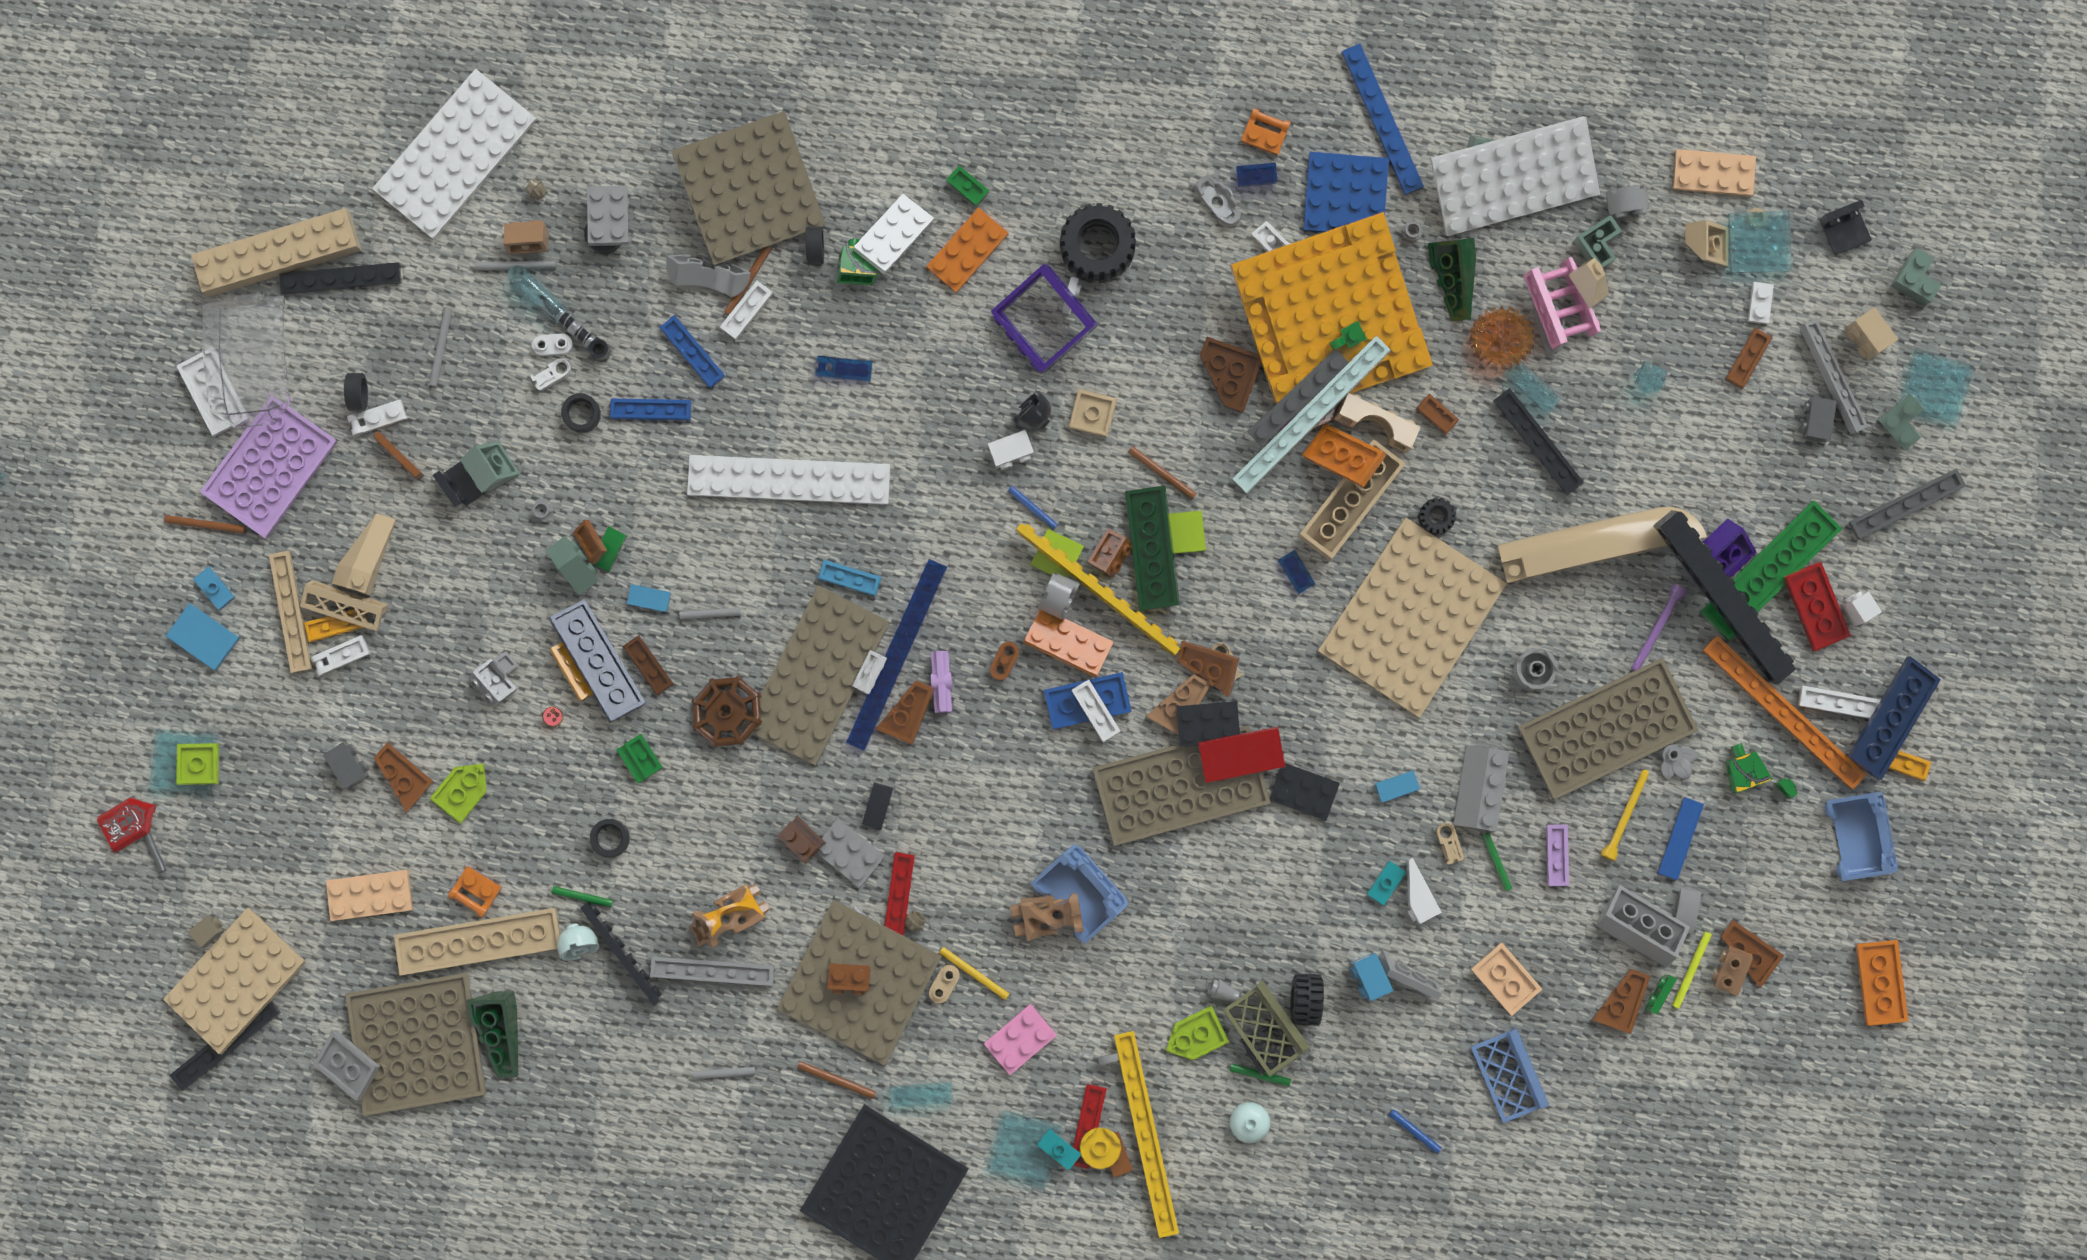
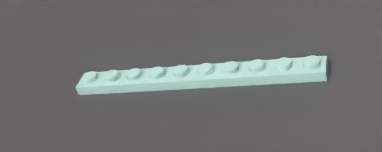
[1233,336,1391,494]

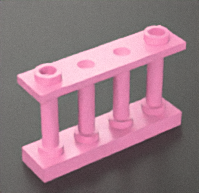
[1523,257,1601,349]

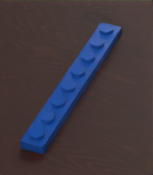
[1341,43,1424,195]

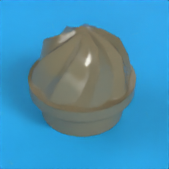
[525,179,546,200]
[905,910,926,932]

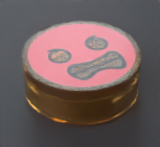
[542,706,564,727]

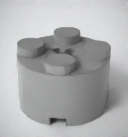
[1606,184,1649,220]
[1038,572,1080,620]
[1513,649,1557,691]

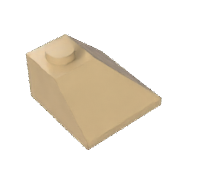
[1684,220,1728,267]
[1568,258,1609,309]

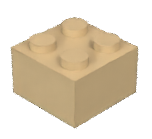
[1845,307,1899,360]

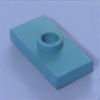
[193,566,236,610]

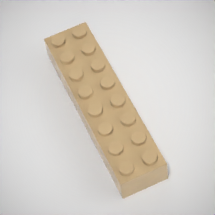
[191,208,362,297]

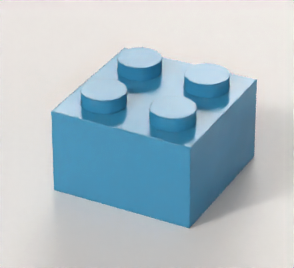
[1348,953,1393,1001]

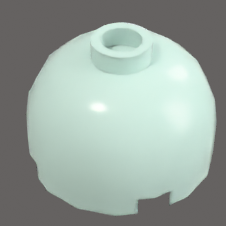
[557,924,599,961]
[1230,1102,1270,1143]

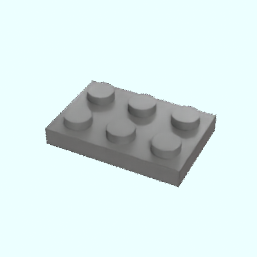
[587,186,629,246]
[817,818,885,888]
[313,1031,380,1101]

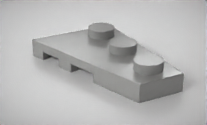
[1379,950,1442,1000]

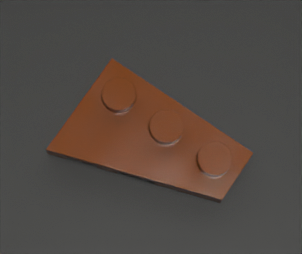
[1177,641,1240,697]
[876,680,935,744]
[374,742,434,813]
[1720,919,1784,988]
[1591,969,1650,1034]

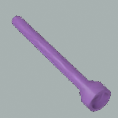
[1632,584,1688,671]

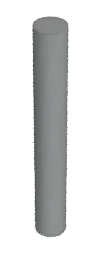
[679,608,741,620]
[693,1067,755,1079]

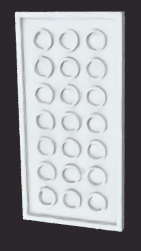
[372,69,537,240]
[1430,116,1600,236]

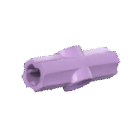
[931,651,952,713]

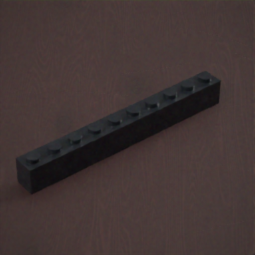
[1653,510,1796,684]

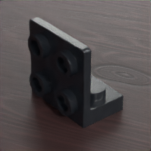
[1819,200,1872,255]
[432,461,488,511]

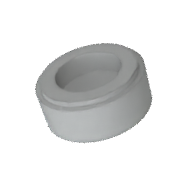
[1098,1053,1119,1065]

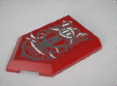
[97,797,157,853]

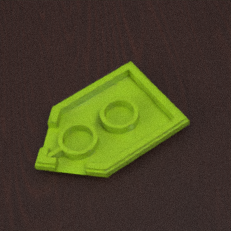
[429,763,487,824]
[1166,1005,1229,1060]

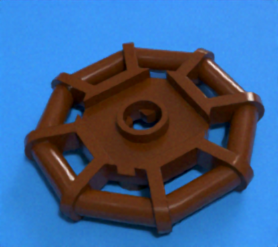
[691,675,762,748]

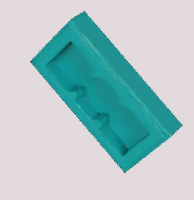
[1367,860,1406,906]
[1036,1128,1081,1171]

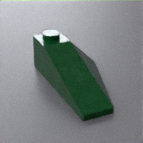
[1428,238,1476,321]
[467,991,518,1077]

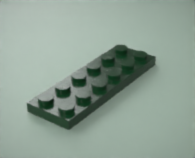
[1125,485,1180,611]

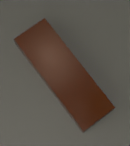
[622,635,674,696]

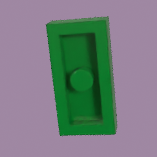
[946,165,989,207]

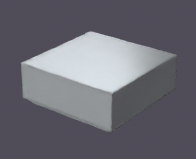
[490,651,519,678]

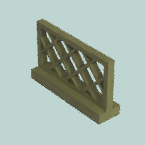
[1223,981,1311,1077]

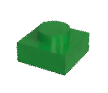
[1774,777,1798,799]

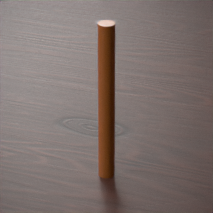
[724,246,772,315]
[1128,446,1197,500]
[164,515,246,534]
[797,1061,876,1099]

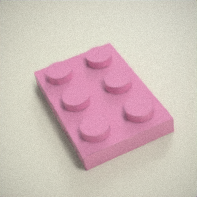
[984,1004,1057,1075]

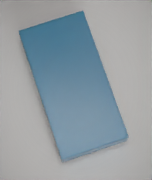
[627,584,671,613]
[1375,770,1420,803]

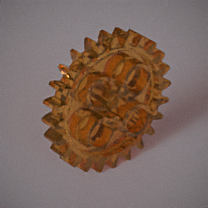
[1469,306,1535,370]

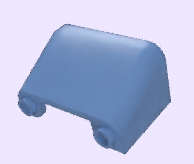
[1825,791,1898,881]
[1030,844,1128,944]

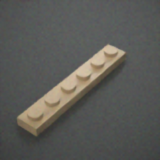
[269,551,312,673]

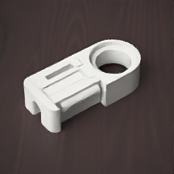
[531,359,571,392]

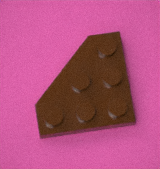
[1200,337,1261,413]

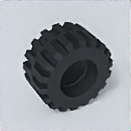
[1290,973,1324,1026]

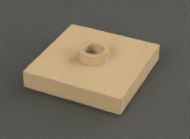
[1068,389,1117,438]

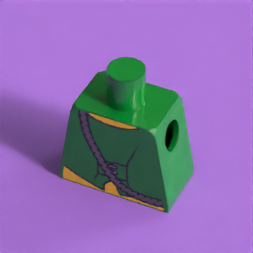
[836,238,878,286]
[1725,743,1773,794]

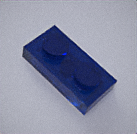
[1236,162,1278,187]
[1277,550,1316,595]

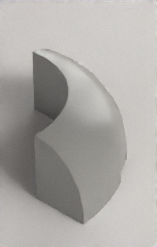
[666,255,751,297]

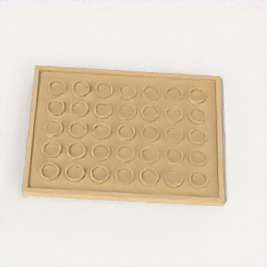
[1317,517,1507,718]

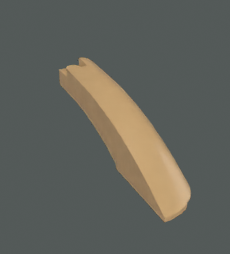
[1498,507,1707,584]

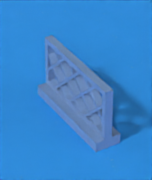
[1471,1027,1549,1123]

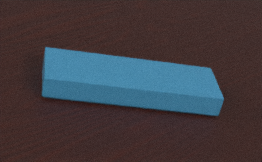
[818,560,882,597]

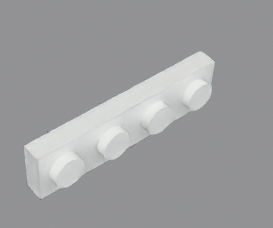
[1798,686,1881,719]

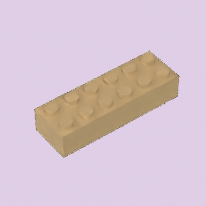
[1298,439,1405,561]

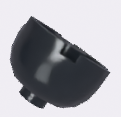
[1012,391,1051,431]

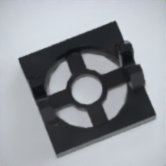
[1240,1020,1295,1076]

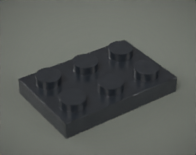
[1176,701,1240,747]
[1269,763,1340,821]

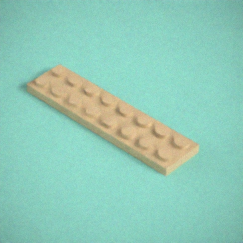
[394,908,561,975]

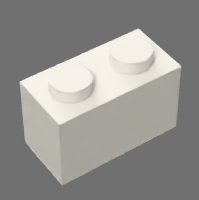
[988,430,1034,470]
[1841,591,1882,626]

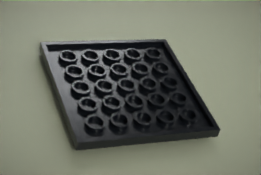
[799,1104,969,1260]

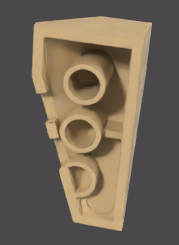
[332,513,396,596]

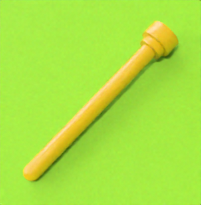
[1600,770,1649,861]

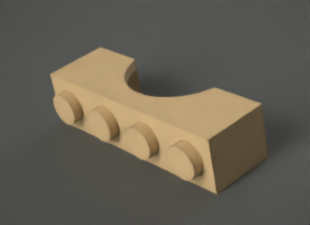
[1334,393,1420,453]

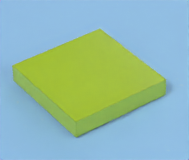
[1169,510,1206,554]
[1030,529,1084,578]
[176,743,219,785]

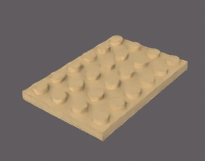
[163,908,306,1055]

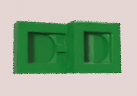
[594,526,627,572]

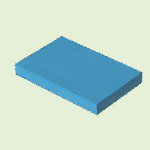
[166,603,240,671]

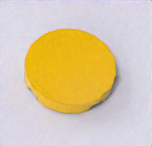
[1080,1127,1121,1169]

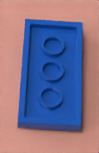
[1044,672,1132,730]

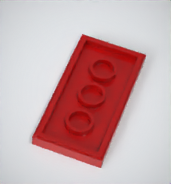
[1783,561,1851,651]
[1198,726,1285,783]

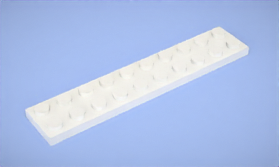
[687,455,891,505]

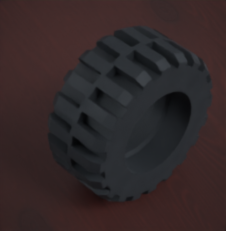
[1060,203,1136,283]

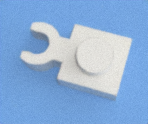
[1062,277,1081,314]

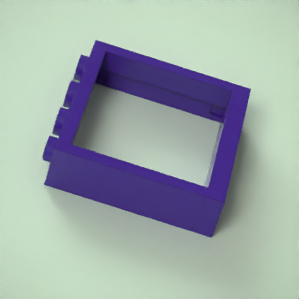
[990,264,1099,373]

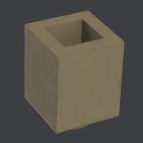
[188,916,224,948]

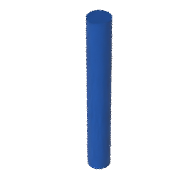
[1007,485,1058,530]
[1388,1109,1442,1154]

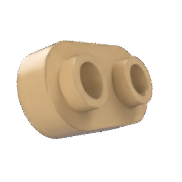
[929,965,960,1003]

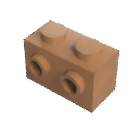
[503,220,549,255]
[1712,946,1753,996]

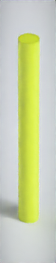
[1672,931,1712,1009]

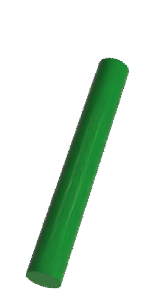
[1482,832,1513,891]
[552,886,613,908]
[1230,1063,1291,1087]

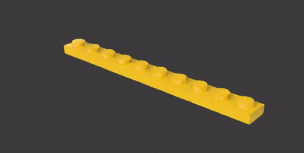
[1015,523,1180,656]
[1114,1031,1179,1238]

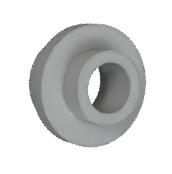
[1402,221,1423,241]

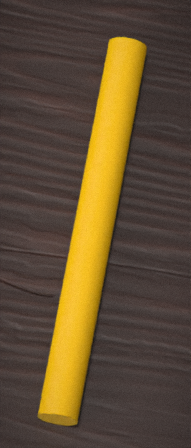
[939,947,1010,1000]

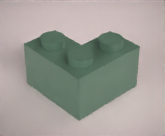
[1573,215,1622,269]
[1891,248,1941,307]
[1879,392,1925,450]
[546,536,599,595]

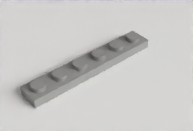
[1799,319,1868,435]
[650,956,775,986]

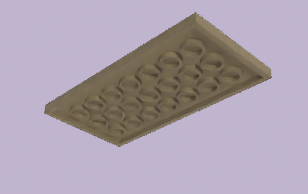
[743,585,890,766]
[1517,658,1699,800]
[1093,725,1271,846]

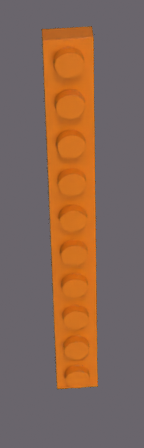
[1702,635,1866,790]

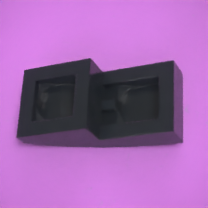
[862,782,894,830]

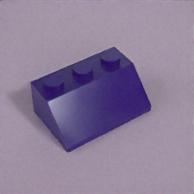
[1702,518,1757,577]

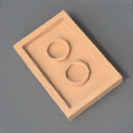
[1471,942,1542,1016]

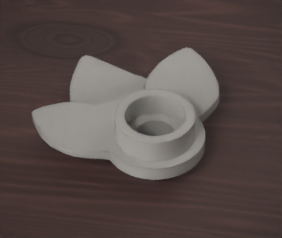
[1661,744,1698,780]

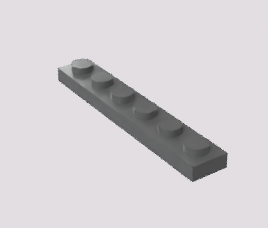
[1247,349,1349,446]
[1848,468,1966,540]

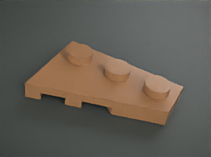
[1145,674,1210,736]

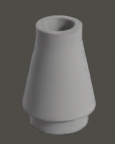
[1207,979,1239,1002]

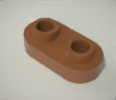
[990,641,1019,680]

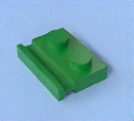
[616,734,663,784]
[1645,974,1677,1015]

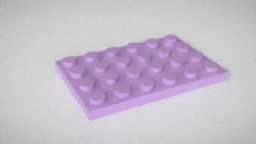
[200,395,338,539]

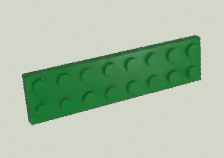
[1699,500,1842,641]

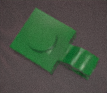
[1329,321,1367,350]

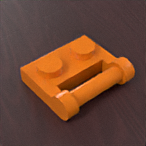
[1241,108,1291,156]
[447,866,502,918]

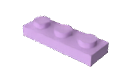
[1546,824,1569,886]

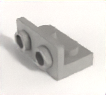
[469,658,517,709]

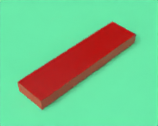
[884,852,915,936]
[1073,1084,1107,1169]

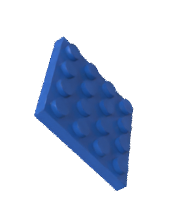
[1303,152,1389,233]

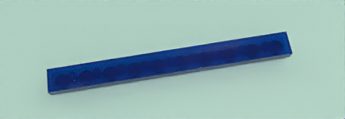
[846,559,948,751]

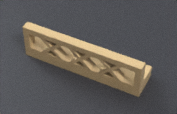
[300,580,388,631]

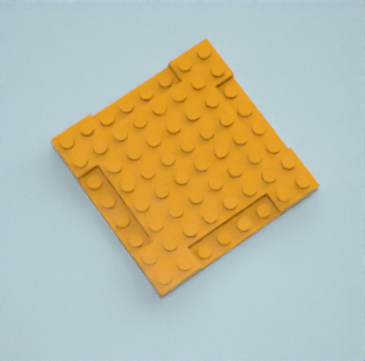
[1230,212,1433,412]

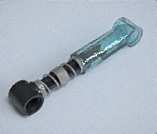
[508,265,611,362]

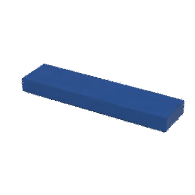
[659,315,726,389]
[610,398,691,421]
[1657,797,1704,880]

